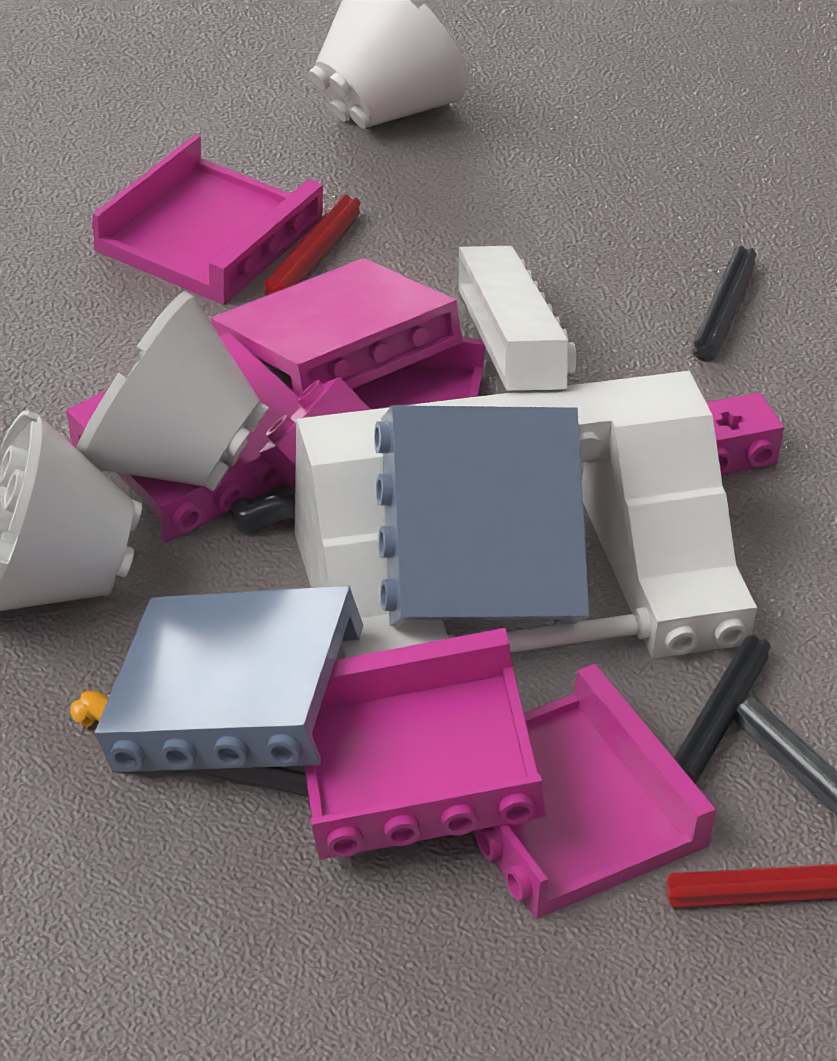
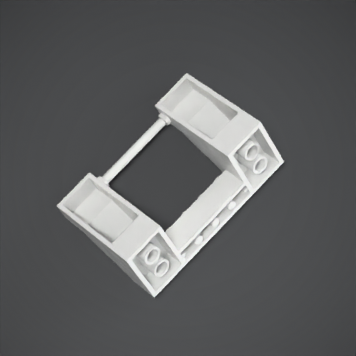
[295,371,757,660]

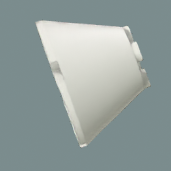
[309,0,471,129]
[76,291,269,491]
[0,410,142,611]

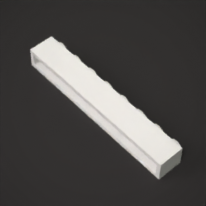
[459,246,576,391]

